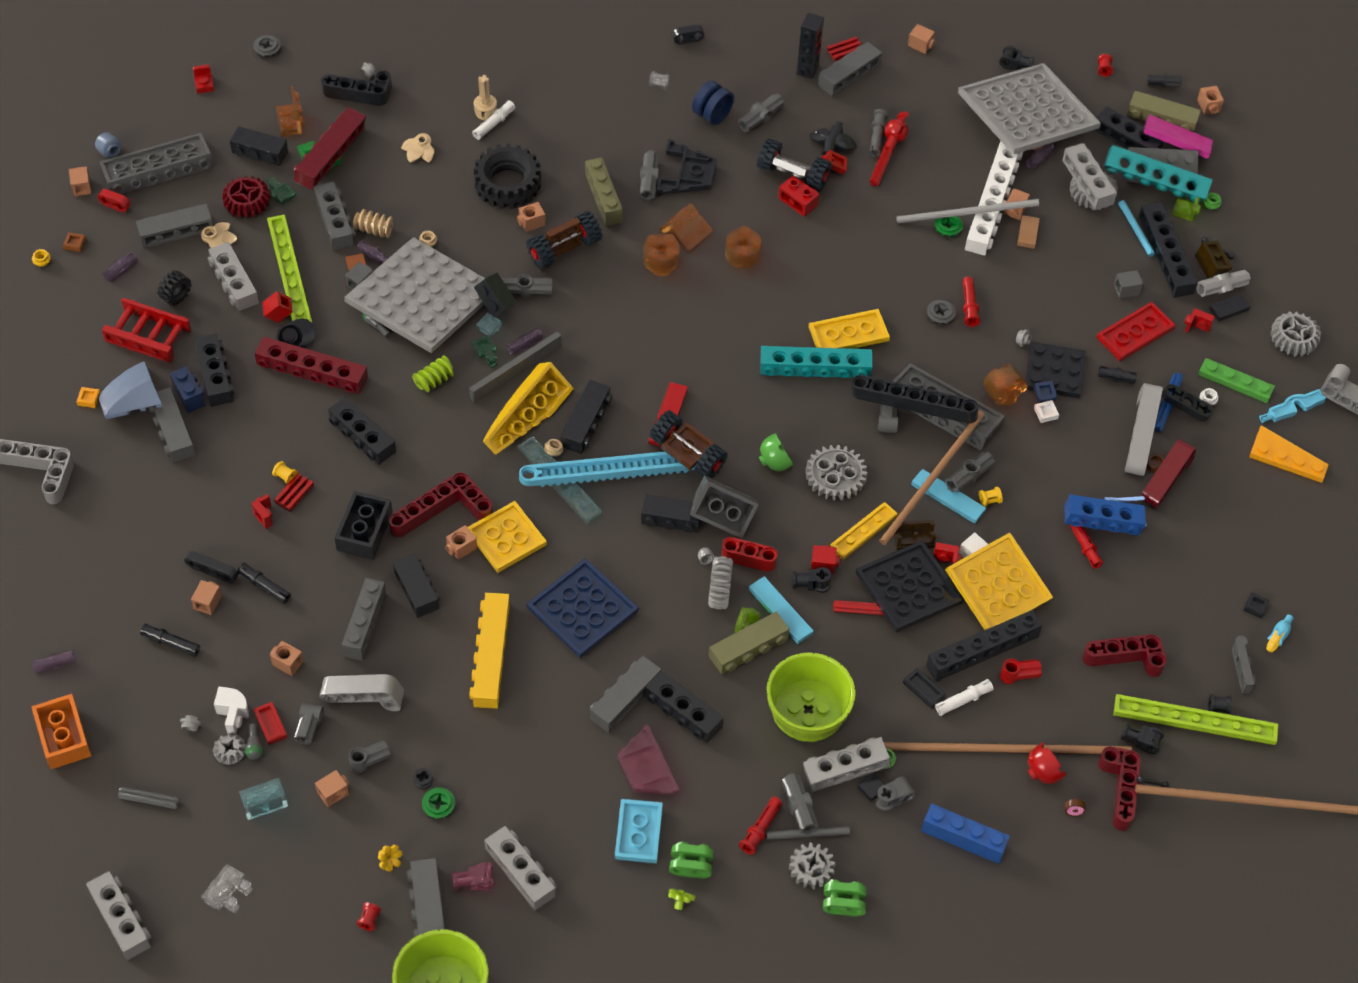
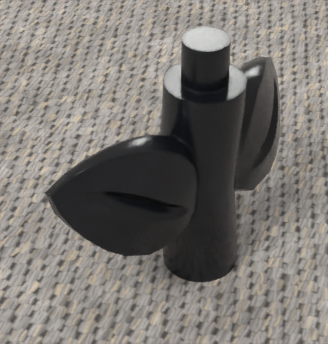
[810,121,857,155]

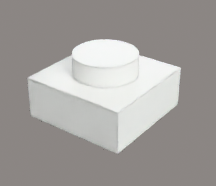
[1034,400,1059,423]

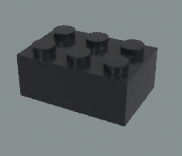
[334,491,393,560]

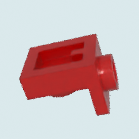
[193,65,214,93]
[821,150,847,174]
[1184,308,1215,332]
[251,494,273,529]
[933,542,962,565]

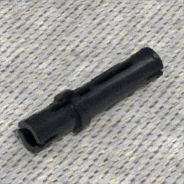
[237,562,291,604]
[140,623,200,656]

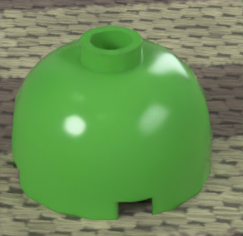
[759,433,793,471]

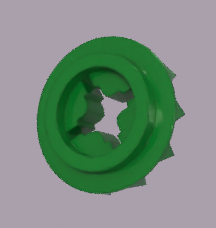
[934,216,963,238]
[422,788,455,819]

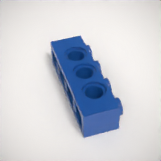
[1064,494,1146,535]

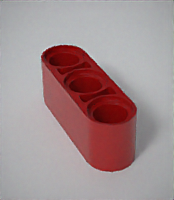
[722,537,777,572]

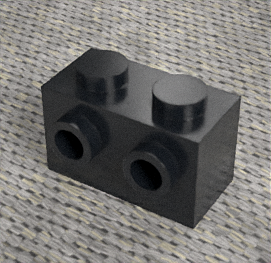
[474,272,517,318]

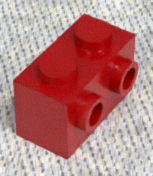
[778,176,819,217]

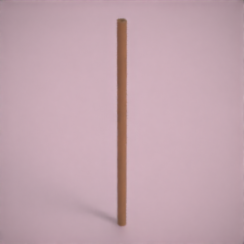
[880,411,985,545]

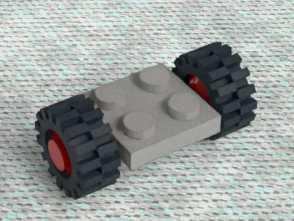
[757,138,832,191]

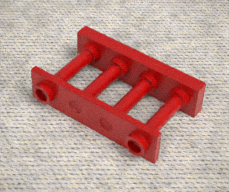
[102,298,191,363]

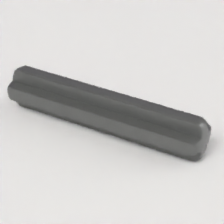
[118,786,180,809]

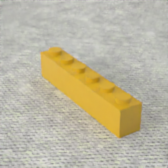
[469,593,510,709]

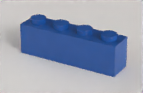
[921,803,1010,864]

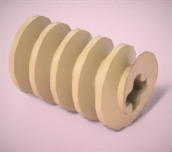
[353,209,393,239]

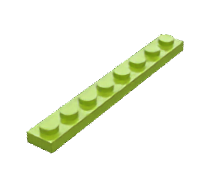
[267,215,312,322]
[1113,694,1278,745]

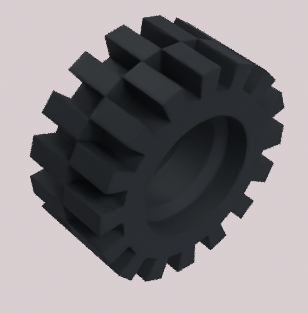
[157,270,192,306]

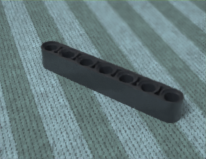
[852,375,978,424]

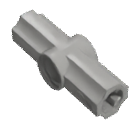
[1196,270,1251,297]

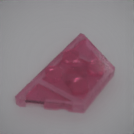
[617,724,679,794]

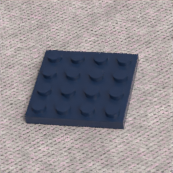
[527,558,639,658]

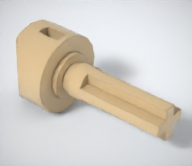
[474,75,497,120]

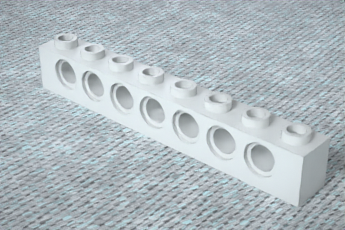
[965,141,1023,255]

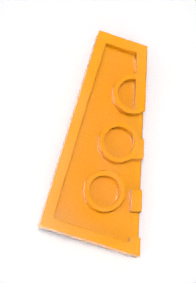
[1249,425,1329,483]

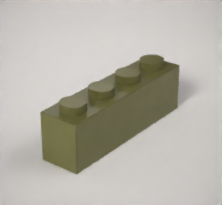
[1127,91,1201,132]
[585,157,623,227]
[709,611,790,675]

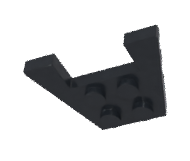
[656,139,717,194]

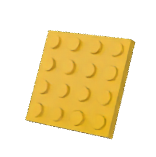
[945,532,1053,630]

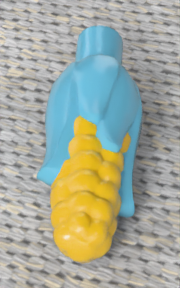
[1266,614,1294,652]

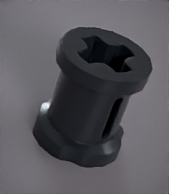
[1208,694,1232,714]

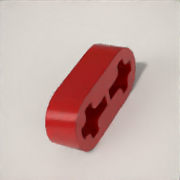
[97,189,131,212]

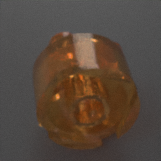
[725,226,762,269]
[643,234,680,275]
[983,363,1028,406]

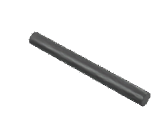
[766,826,850,840]

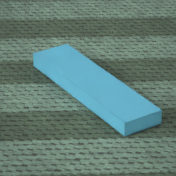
[911,469,986,524]
[749,576,813,644]

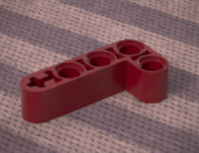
[1140,439,1196,509]
[1082,634,1167,677]
[1098,747,1141,831]

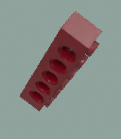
[254,336,368,394]

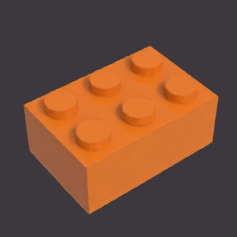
[32,694,91,770]

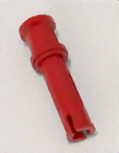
[962,277,981,327]
[739,797,783,855]

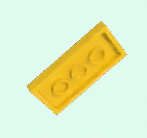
[809,309,890,349]

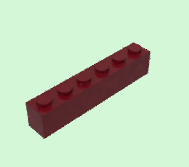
[293,107,366,190]

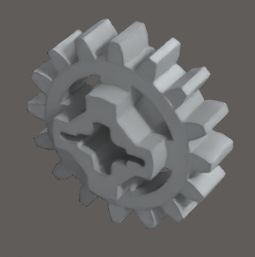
[789,843,835,889]

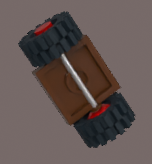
[526,211,603,269]
[649,410,728,479]

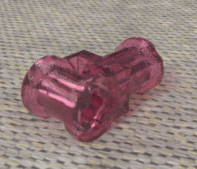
[452,862,496,890]

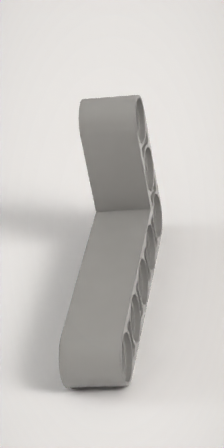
[1125,383,1163,476]
[0,439,74,504]

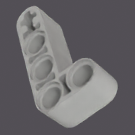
[1321,364,1358,415]
[319,674,405,711]

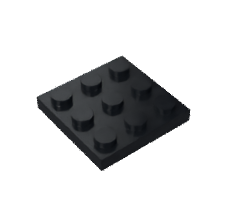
[1024,342,1086,398]

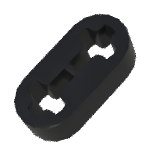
[672,25,705,44]

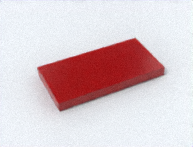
[1096,301,1176,362]

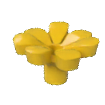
[378,845,402,872]

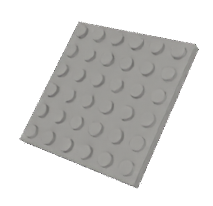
[958,63,1101,154]
[345,237,485,353]

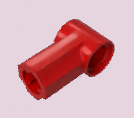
[999,659,1042,684]

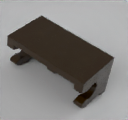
[1195,241,1233,279]
[894,520,936,550]

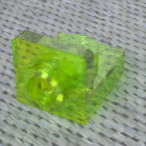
[1172,197,1201,221]
[734,607,761,634]

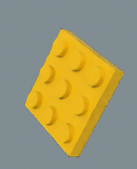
[467,501,547,573]

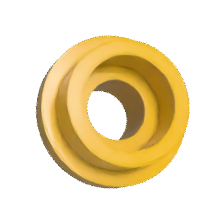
[32,249,51,266]

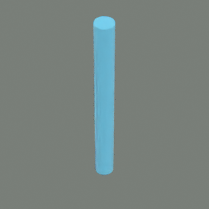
[1118,200,1155,257]

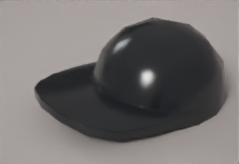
[276,318,316,347]

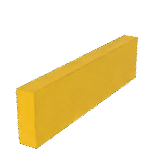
[830,502,898,560]

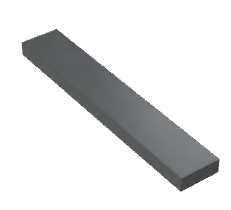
[469,331,562,403]

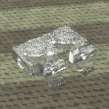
[201,864,253,913]

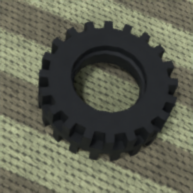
[474,144,541,209]

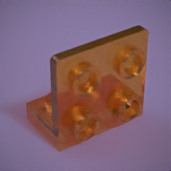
[276,85,304,136]
[659,203,712,251]

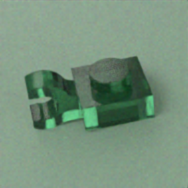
[266,177,296,205]
[471,335,498,367]

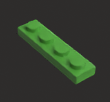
[1198,358,1275,403]

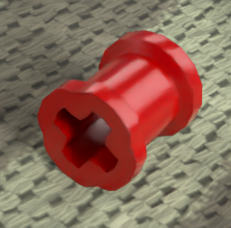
[1098,54,1113,77]
[356,903,381,931]

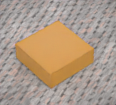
[76,387,101,408]

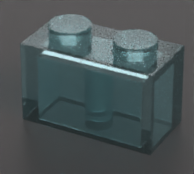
[239,778,288,820]

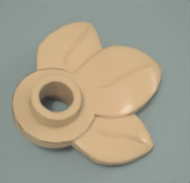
[401,133,434,163]
[201,222,237,248]

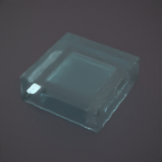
[476,313,502,336]

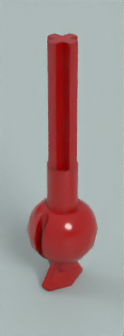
[870,111,909,186]

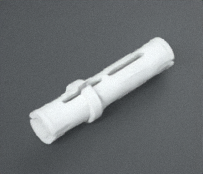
[472,101,515,140]
[935,679,994,716]

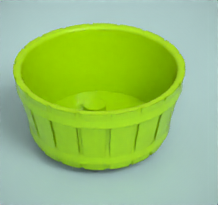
[767,653,855,742]
[392,930,488,983]

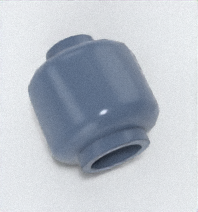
[95,132,122,158]

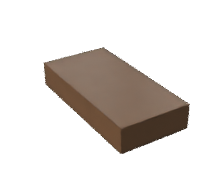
[1017,215,1040,249]

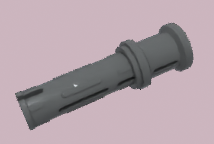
[869,109,888,157]

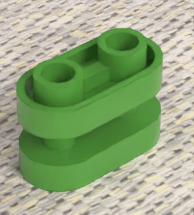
[669,842,714,878]
[823,880,867,916]

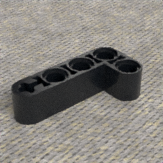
[321,70,392,106]

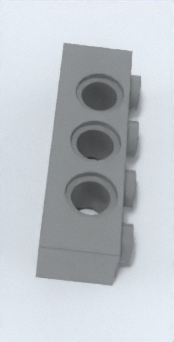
[1062,143,1117,210]
[208,242,259,311]
[803,737,890,792]
[485,826,556,911]
[86,871,151,960]

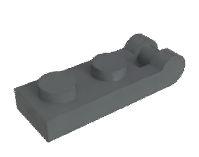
[1232,635,1256,694]

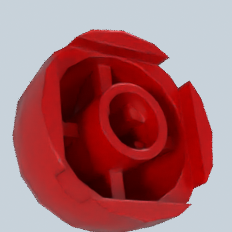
[1027,742,1067,784]

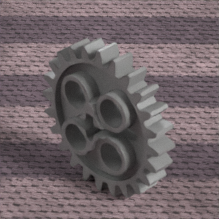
[805,445,868,501]

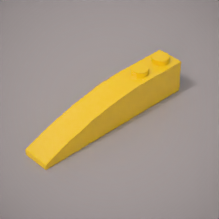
[483,362,574,455]

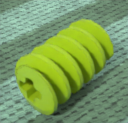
[412,355,454,393]

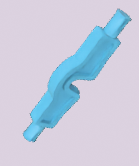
[1259,389,1326,423]

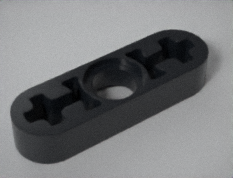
[1162,384,1214,421]
[184,551,239,584]

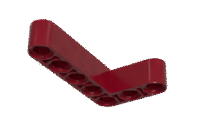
[389,472,493,537]

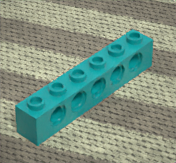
[1103,145,1213,203]
[760,346,872,378]

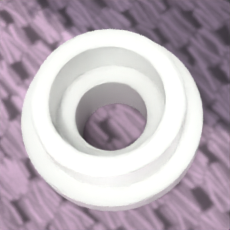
[1199,388,1218,406]

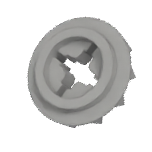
[213,733,246,765]

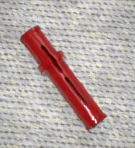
[1070,525,1104,569]

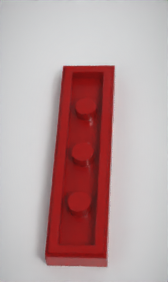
[648,382,688,447]

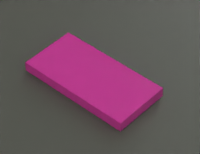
[1143,114,1213,159]

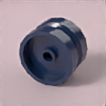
[692,80,735,125]

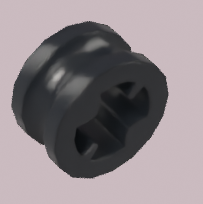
[413,768,433,789]

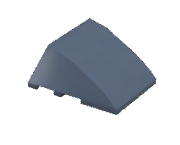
[98,361,163,419]

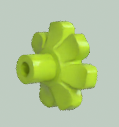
[668,889,695,910]

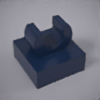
[1033,381,1057,403]

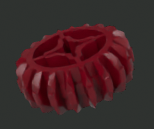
[222,175,271,219]

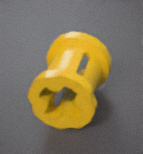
[272,461,298,484]
[979,486,1003,507]

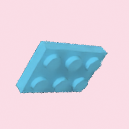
[615,799,663,863]

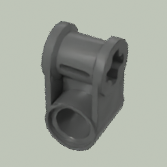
[875,776,917,811]

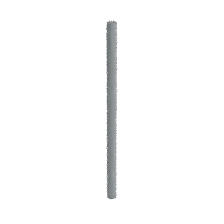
[897,199,1039,223]

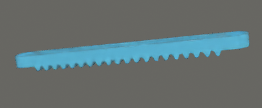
[519,452,696,487]

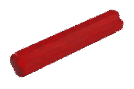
[833,600,884,615]

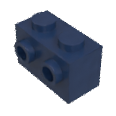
[169,366,205,413]

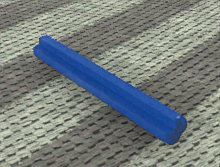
[1154,373,1183,432]

